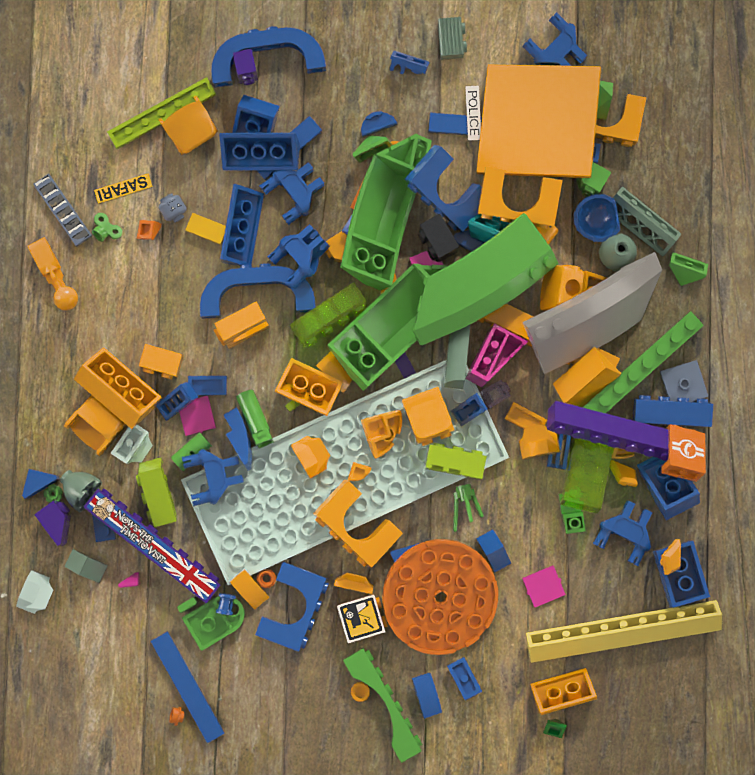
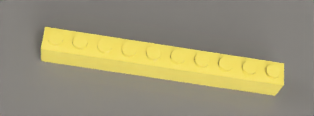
[526,600,722,663]

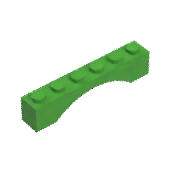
[343,648,423,763]

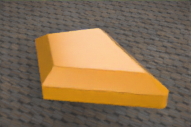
[607,459,638,487]
[660,539,681,575]

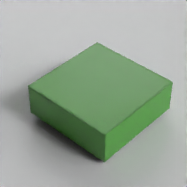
[177,596,198,613]

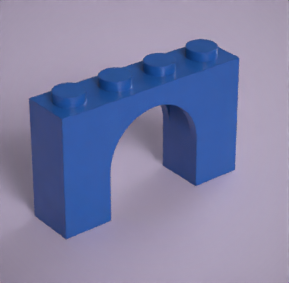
[405,145,482,232]
[255,562,329,652]

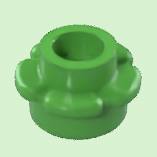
[44,484,63,503]

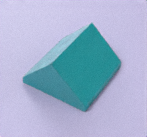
[468,214,512,242]

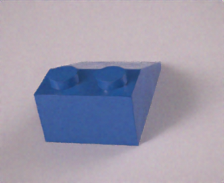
[637,457,700,520]

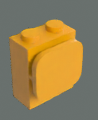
[402,387,454,446]

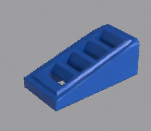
[156,382,198,421]

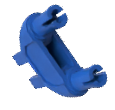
[522,12,587,66]
[259,162,325,225]
[267,224,330,288]
[182,449,244,507]
[593,501,652,567]

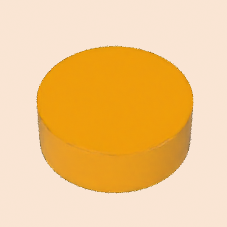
[351,682,370,702]

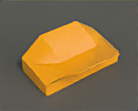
[519,424,561,460]
[291,436,330,479]
[334,572,373,594]

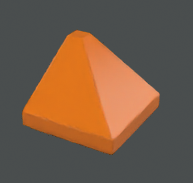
[137,220,162,240]

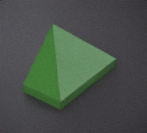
[597,81,613,120]
[353,136,393,163]
[669,252,708,286]

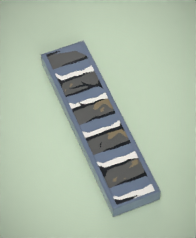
[33,173,92,247]

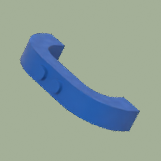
[211,26,326,88]
[200,263,316,319]

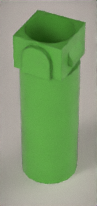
[236,390,274,449]

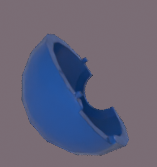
[574,194,620,242]

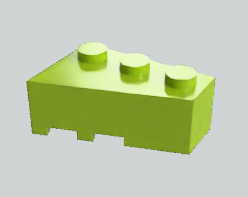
[425,443,487,480]
[136,457,177,527]

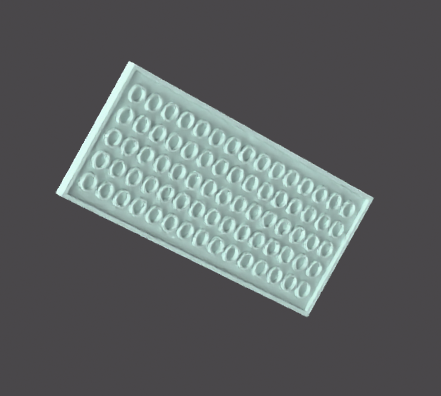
[181,360,509,586]

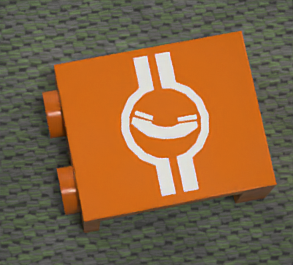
[662,424,706,482]

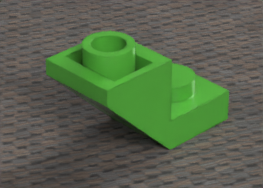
[558,491,585,534]

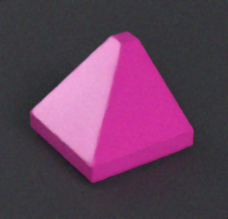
[118,572,140,588]

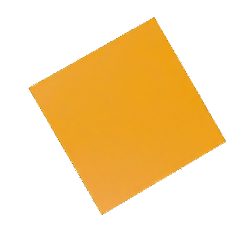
[477,64,601,178]

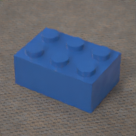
[653,541,710,608]

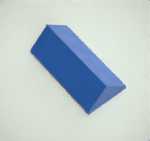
[219,133,300,170]
[220,184,264,266]

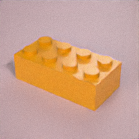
[74,347,162,429]

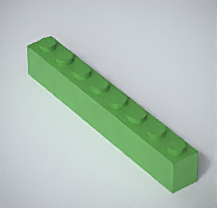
[582,311,704,413]

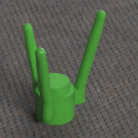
[453,484,484,532]

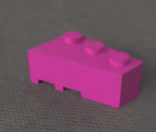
[465,324,528,387]

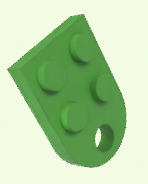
[182,596,245,651]

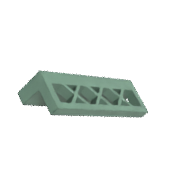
[613,187,681,256]

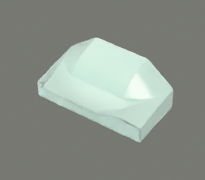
[111,425,153,464]
[16,570,53,614]

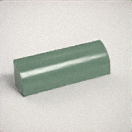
[444,325,470,389]

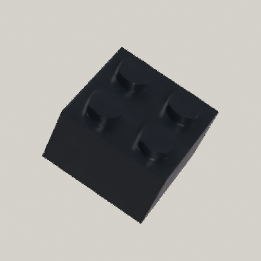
[418,214,459,262]

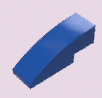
[224,407,252,471]

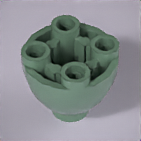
[599,233,637,272]
[60,470,102,512]

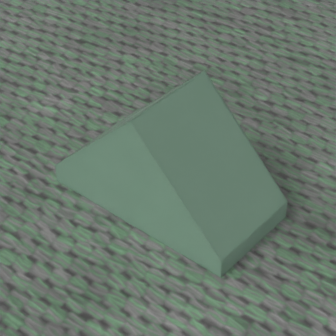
[65,549,108,583]

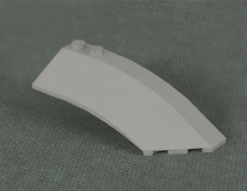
[522,252,662,374]

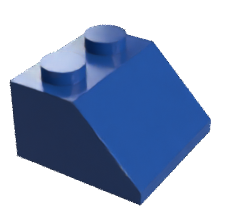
[232,95,280,133]

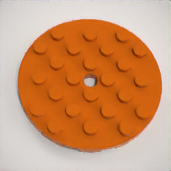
[382,539,498,655]

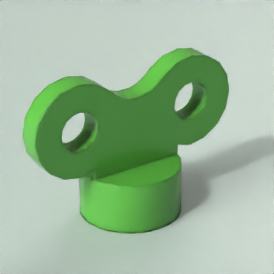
[92,213,123,242]

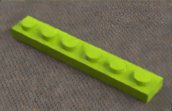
[107,77,216,149]

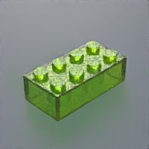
[289,282,367,348]
[560,438,613,514]

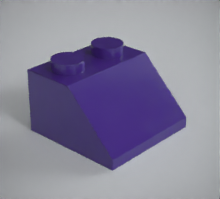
[35,501,71,546]

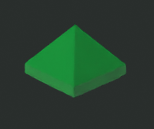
[543,719,567,738]

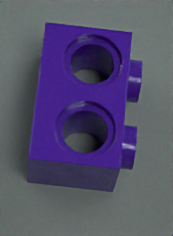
[233,49,258,85]

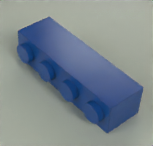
[632,395,713,427]

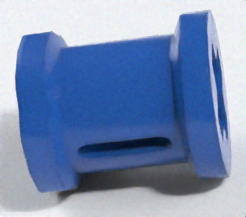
[216,593,236,615]

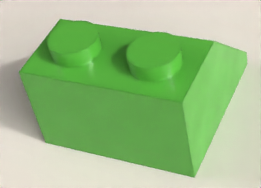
[576,162,611,197]

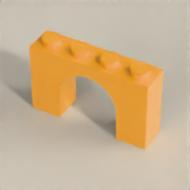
[595,94,646,147]
[477,167,563,229]
[214,301,270,349]
[313,480,403,568]

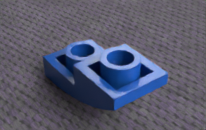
[412,672,442,719]

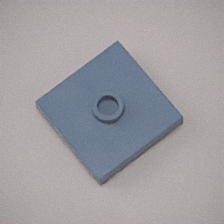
[660,360,708,402]

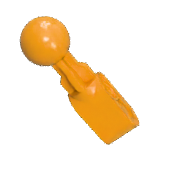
[28,237,78,311]

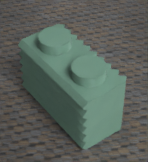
[438,17,467,60]

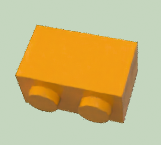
[139,344,184,380]

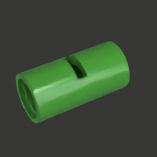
[171,432,212,472]

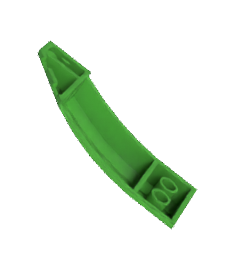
[340,134,432,291]
[412,213,559,345]
[327,264,447,391]

